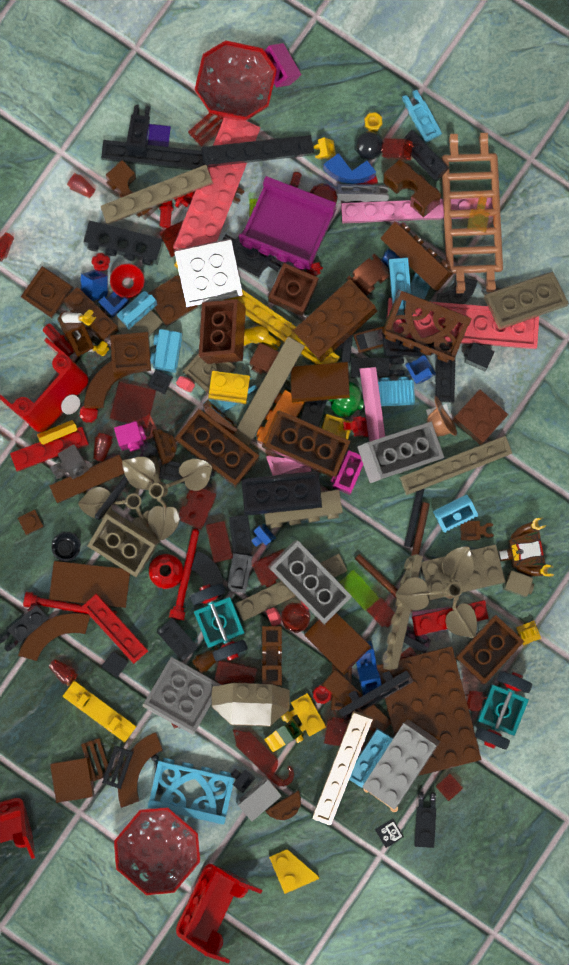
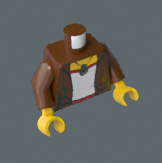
[498,517,554,577]

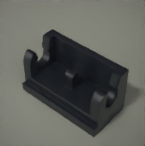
[157,618,199,662]

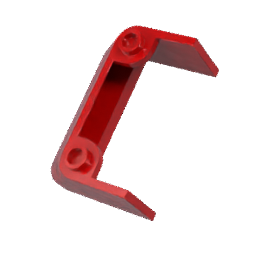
[0,338,89,433]
[0,798,35,859]
[176,864,263,964]

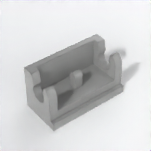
[236,776,281,821]

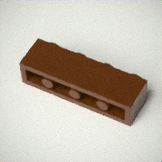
[380,221,453,290]

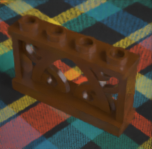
[382,289,472,363]

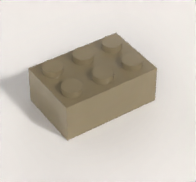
[87,510,160,577]

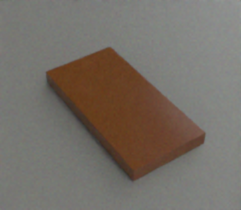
[49,561,130,608]

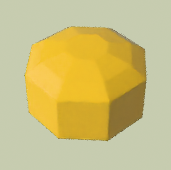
[364,112,383,132]

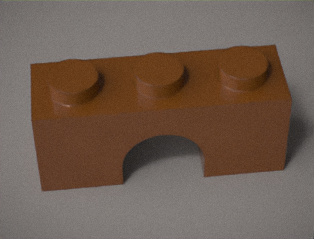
[383,159,441,217]
[106,160,161,220]
[64,287,119,343]
[262,626,282,685]

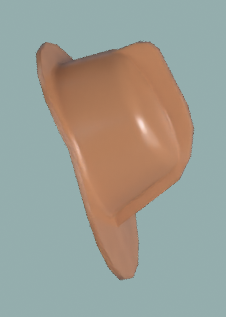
[427,396,457,437]

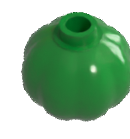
[328,381,364,417]

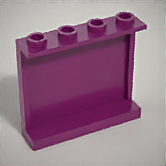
[239,176,337,270]

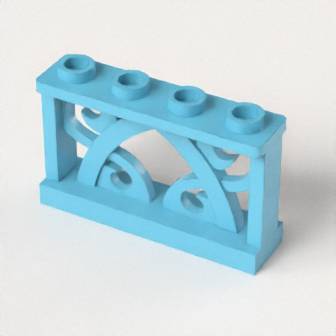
[148,758,235,825]

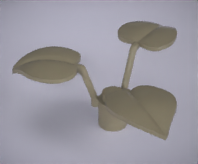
[78,456,161,540]
[122,457,212,540]
[396,546,477,638]

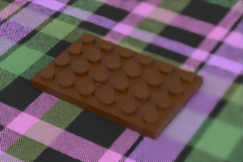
[377,646,482,776]

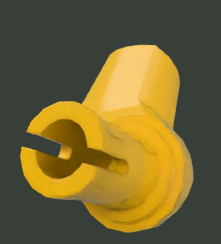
[244,326,281,350]

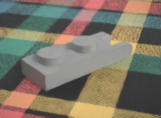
[337,184,389,202]

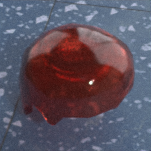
[309,183,338,203]
[281,602,311,633]

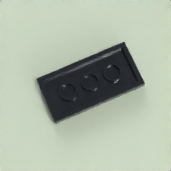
[241,471,322,516]

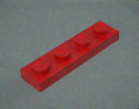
[10,427,89,472]
[82,593,148,664]
[412,600,489,636]

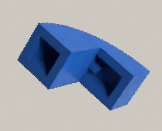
[323,153,376,184]
[356,641,381,696]

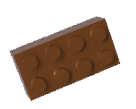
[293,279,378,362]
[175,409,259,488]
[262,410,350,477]

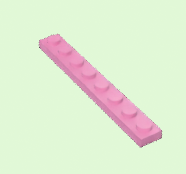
[341,198,492,223]

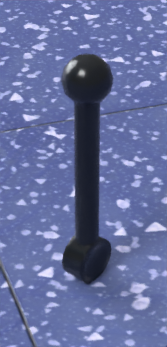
[151,754,164,795]

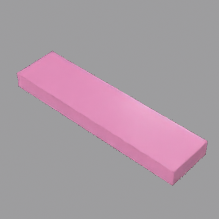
[360,367,385,442]

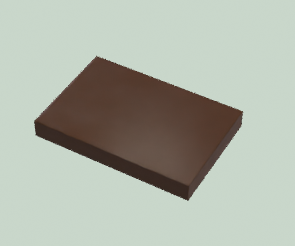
[291,362,350,402]
[304,613,371,675]

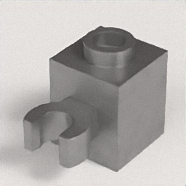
[50,444,89,479]

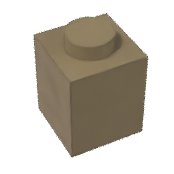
[503,570,535,598]

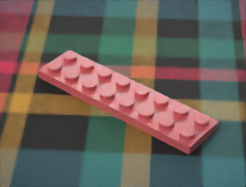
[173,118,261,250]
[385,298,539,349]

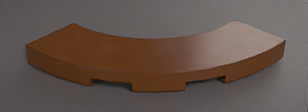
[84,361,143,408]
[18,613,91,661]
[118,732,163,808]

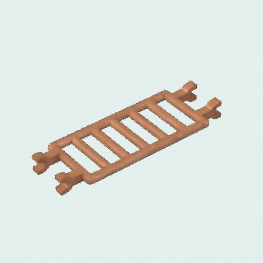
[441,133,503,294]

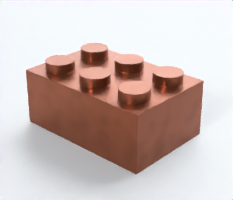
[199,299,246,364]

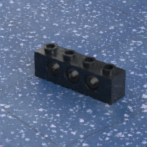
[83,220,164,266]

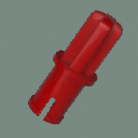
[159,200,174,228]
[43,323,74,357]

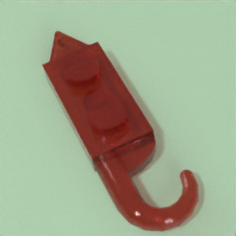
[233,729,294,787]

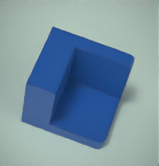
[81,270,108,301]
[99,292,129,318]
[405,355,436,384]

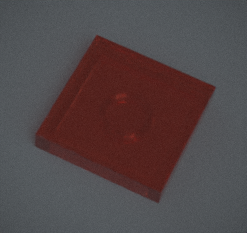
[110,382,156,428]

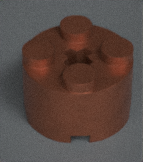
[346,253,390,296]

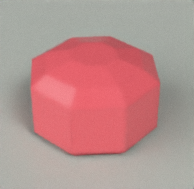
[176,376,195,393]
[266,607,281,626]

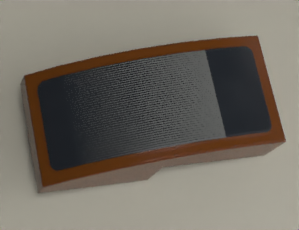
[353,327,385,354]

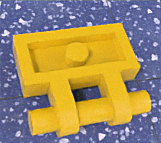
[281,693,326,743]

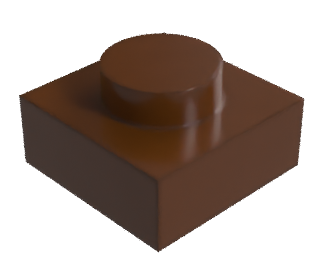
[18,510,44,535]

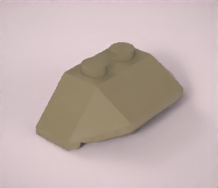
[211,683,290,727]

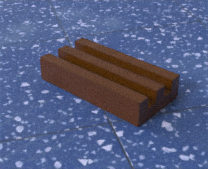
[203,400,237,435]
[81,738,112,781]

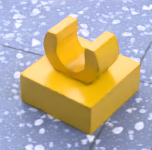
[313,137,336,160]
[516,621,541,646]

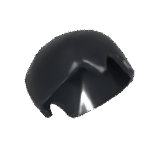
[354,131,384,160]
[51,531,81,561]

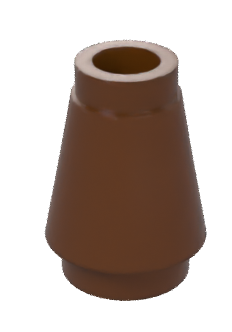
[192,647,218,673]

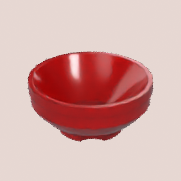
[110,264,145,298]
[149,554,183,589]

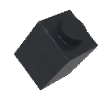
[464,342,495,372]

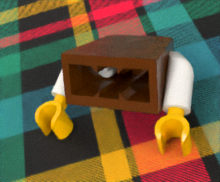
[57,310,109,357]

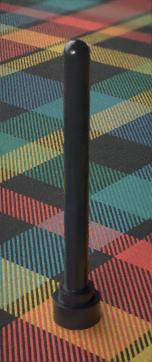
[95,441,158,520]

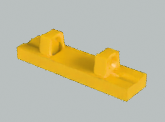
[63,681,137,742]

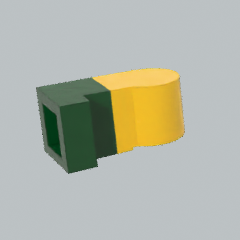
[264,719,303,752]

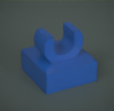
[252,524,276,547]

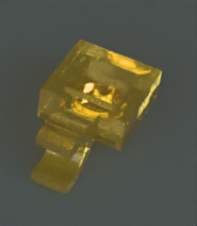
[467,197,490,233]

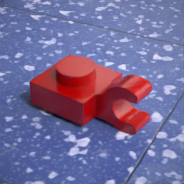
[343,416,369,438]

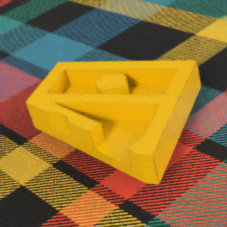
[269,849,319,894]

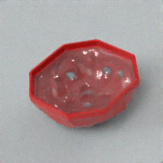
[194,40,277,121]
[114,807,200,895]

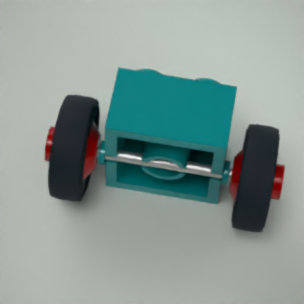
[190,584,248,662]
[474,671,532,750]

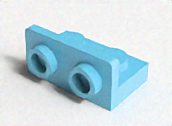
[117,291,157,329]

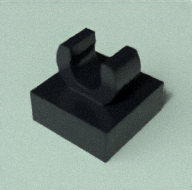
[231,768,256,793]

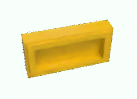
[37,420,77,444]

